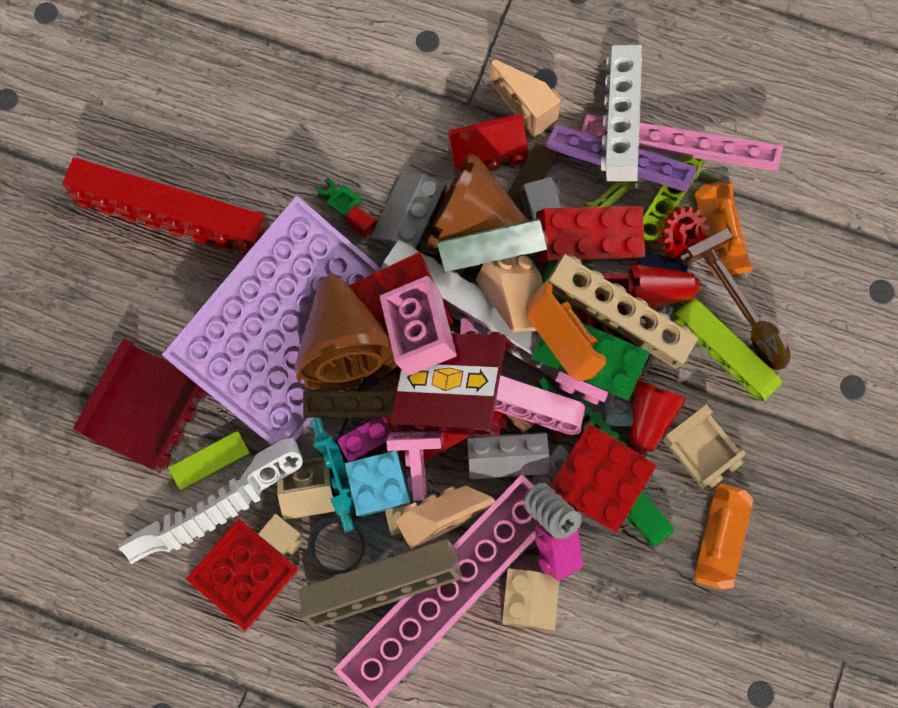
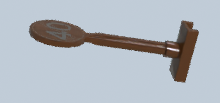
[679,228,791,370]

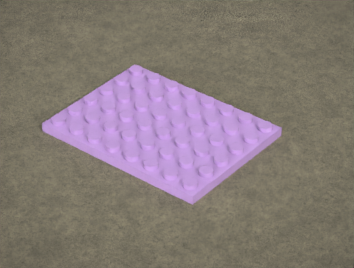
[161,195,381,445]

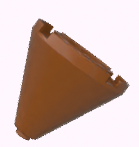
[424,153,528,250]
[294,275,398,391]

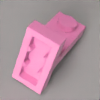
[387,431,443,501]

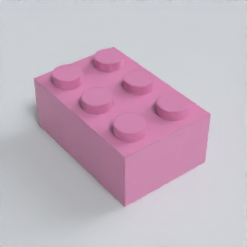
[380,276,457,376]

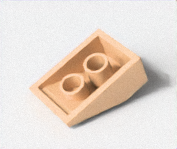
[490,59,561,138]
[476,256,543,332]

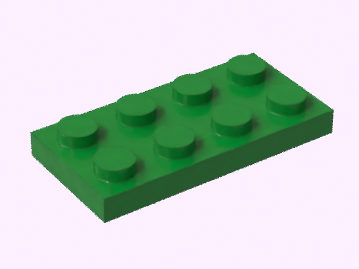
[531,323,650,401]

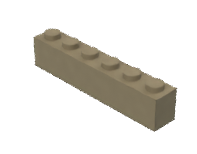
[299,539,462,628]

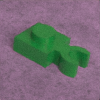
[317,178,363,219]

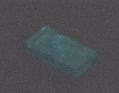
[604,393,633,426]

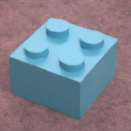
[345,451,413,516]

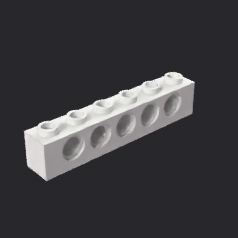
[601,45,642,181]

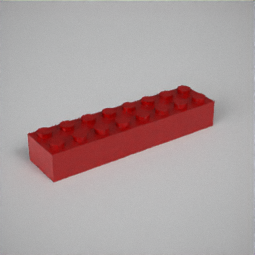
[62,157,269,256]

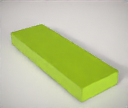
[169,431,251,492]

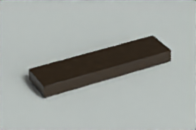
[303,391,396,418]

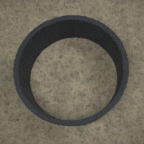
[308,515,366,574]

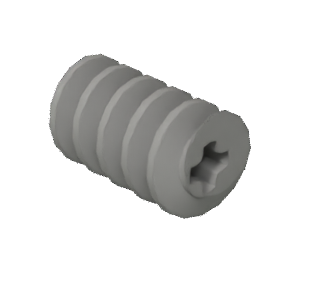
[524,483,582,539]

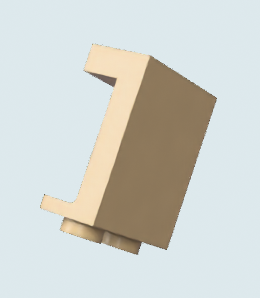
[663,404,746,489]

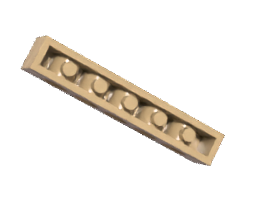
[546,254,698,369]

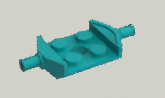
[310,418,355,533]

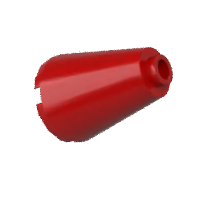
[628,264,700,310]
[628,381,686,456]

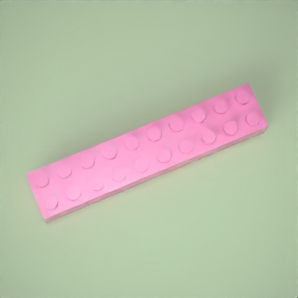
[333,474,539,708]

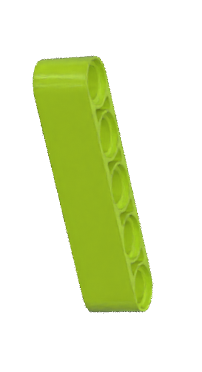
[643,156,706,245]
[672,298,782,402]

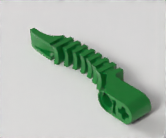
[538,377,675,548]

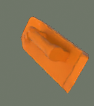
[695,180,752,276]
[526,282,606,382]
[694,483,754,590]

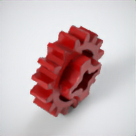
[658,206,709,261]

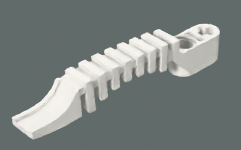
[118,439,303,564]

